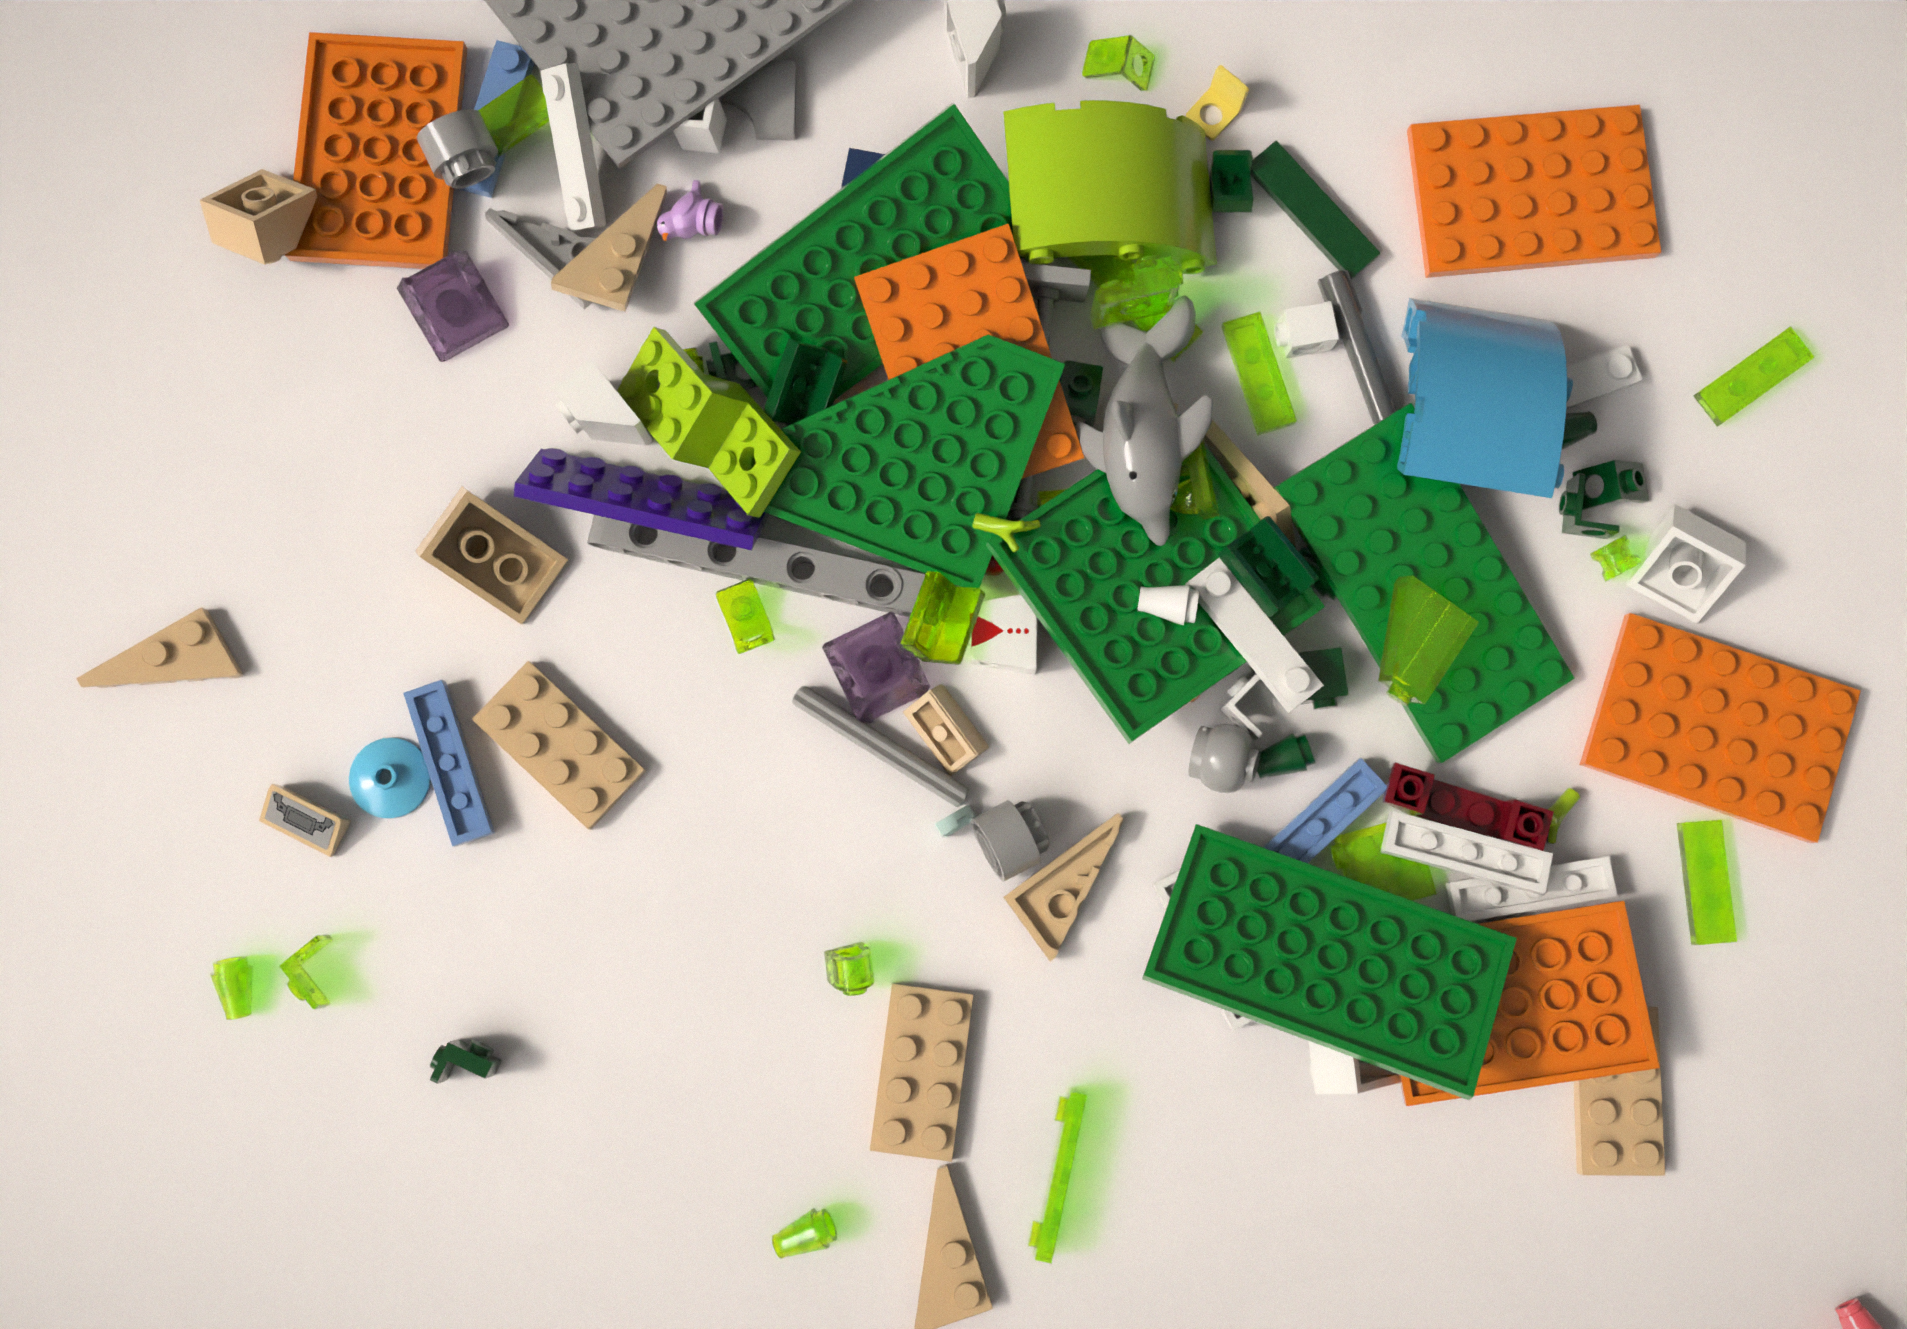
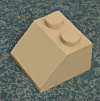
[200,169,317,265]

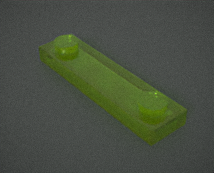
[1027,1087,1087,1264]

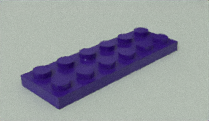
[514,448,770,551]

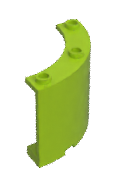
[1003,100,1217,275]

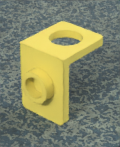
[1186,65,1249,141]

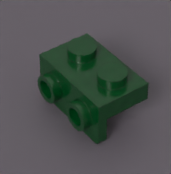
[764,338,848,424]
[1218,516,1319,618]

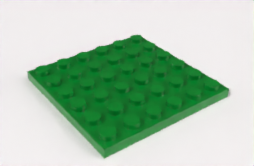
[986,414,1325,744]

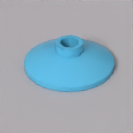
[349,738,431,819]

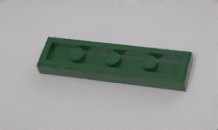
[1250,140,1381,280]

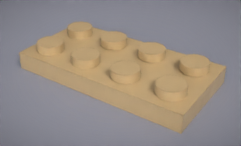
[472,661,647,830]
[870,983,973,1162]
[1573,1006,1665,1176]

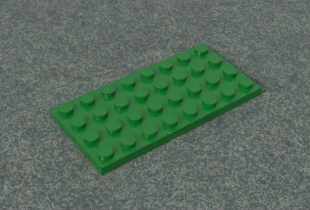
[694,103,1022,400]
[1274,403,1575,763]
[1142,824,1517,1100]

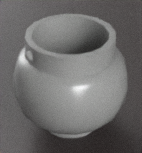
[1188,724,1260,793]

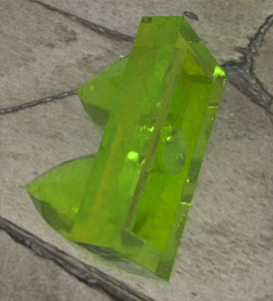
[1170,439,1219,519]

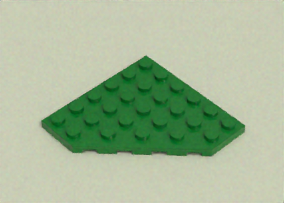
[764,334,1065,593]

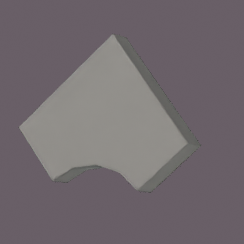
[718,60,797,140]

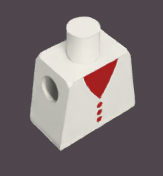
[947,595,1037,674]

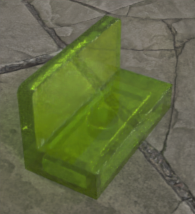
[478,75,550,157]
[900,571,985,665]

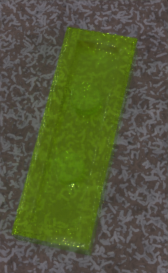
[1221,312,1297,436]
[1693,326,1815,426]
[1676,820,1737,945]

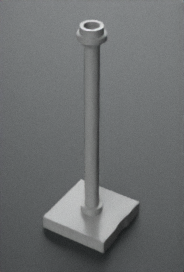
[1010,263,1091,520]

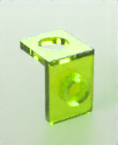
[1082,35,1155,91]
[715,579,775,654]
[279,934,333,1010]

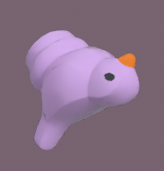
[657,180,724,241]

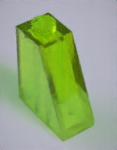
[1378,575,1479,706]

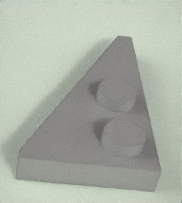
[485,208,595,310]

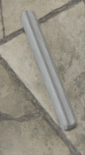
[792,686,969,807]

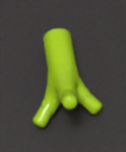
[973,513,1040,552]
[1547,788,1581,844]

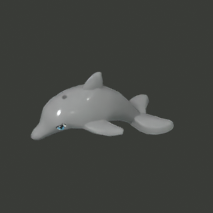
[1075,295,1213,546]

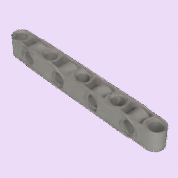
[587,515,943,621]

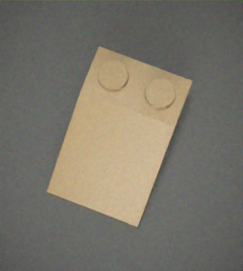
[415,486,568,625]

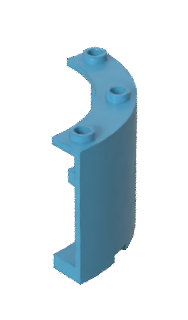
[1397,298,1573,498]

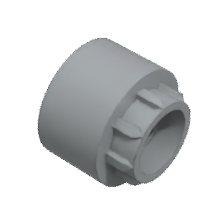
[417,109,498,189]
[971,800,1050,882]

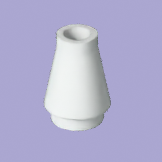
[1138,585,1199,626]

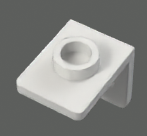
[1220,673,1262,741]

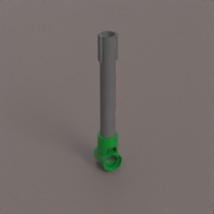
[1317,270,1397,424]

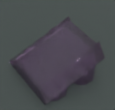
[397,250,509,362]
[822,612,931,723]

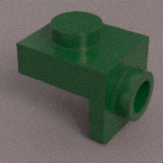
[1209,150,1254,213]
[430,1039,502,1084]

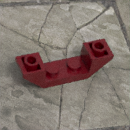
[1383,762,1554,851]

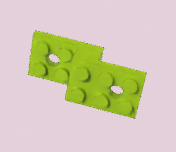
[617,327,801,518]

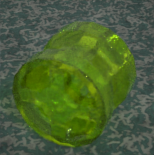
[1590,535,1642,582]

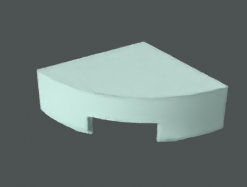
[935,805,976,838]

